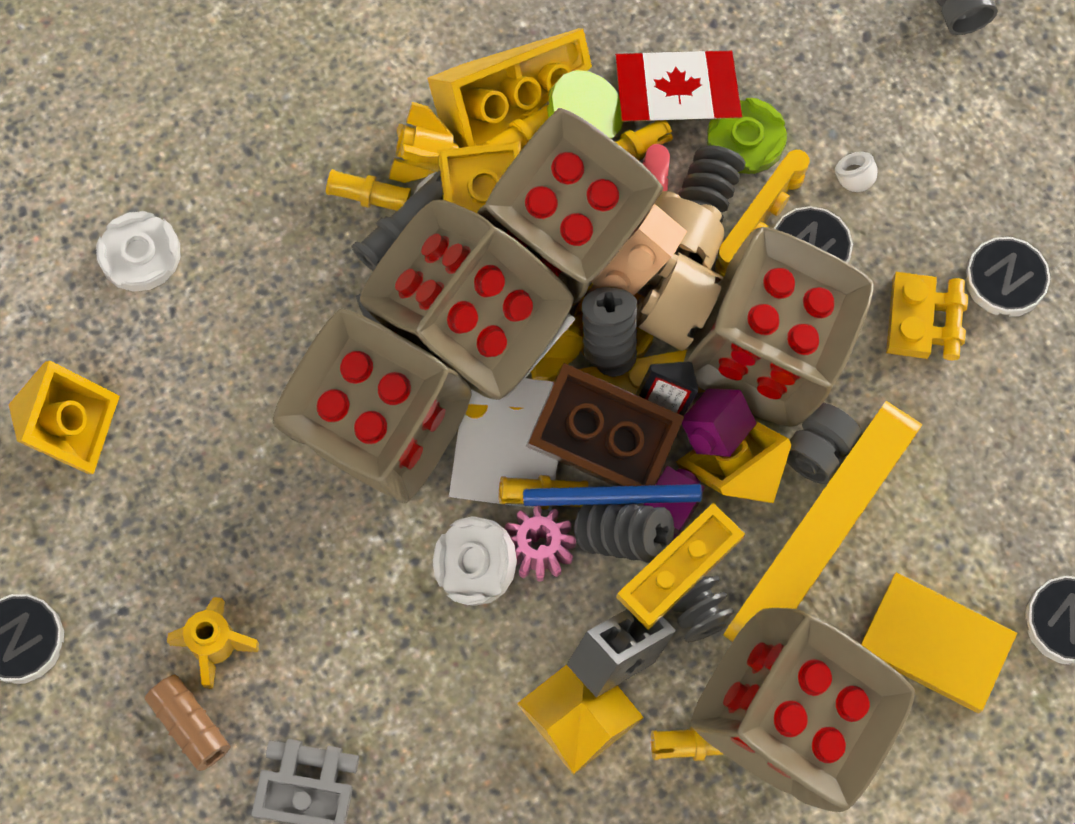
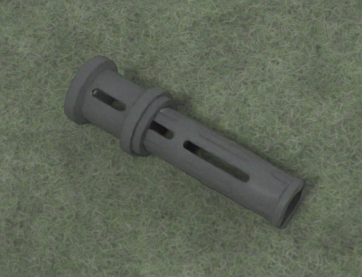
[351,169,443,271]

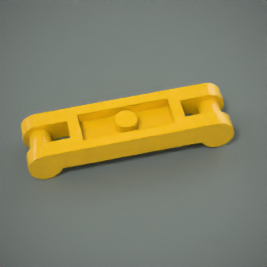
[715,150,810,277]

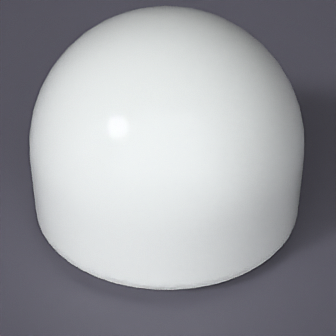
[835,152,877,192]

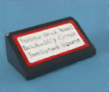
[635,361,698,416]

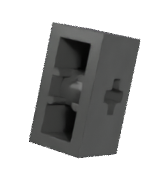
[567,609,676,698]

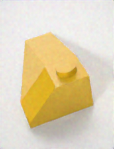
[427,28,592,148]

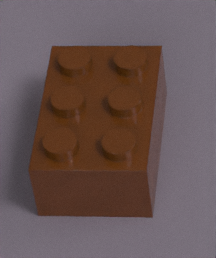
[525,363,684,486]

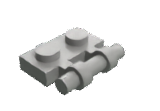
[251,739,359,824]

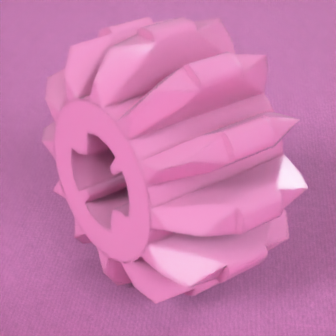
[505,506,576,582]

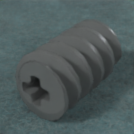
[678,146,746,223]
[582,287,637,377]
[574,504,674,563]
[671,576,735,642]

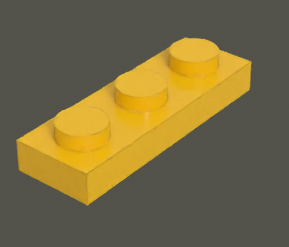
[616,503,745,630]

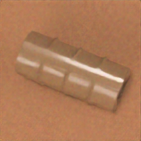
[144,674,231,771]

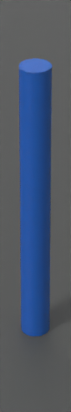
[523,484,702,506]

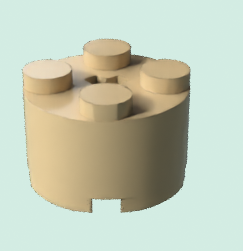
[652,191,724,270]
[636,252,723,351]

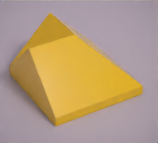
[8,360,120,475]
[676,421,791,503]
[517,664,644,775]

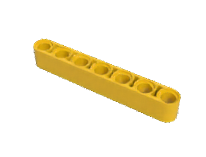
[723,401,923,642]

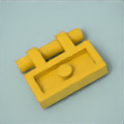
[886,272,968,361]

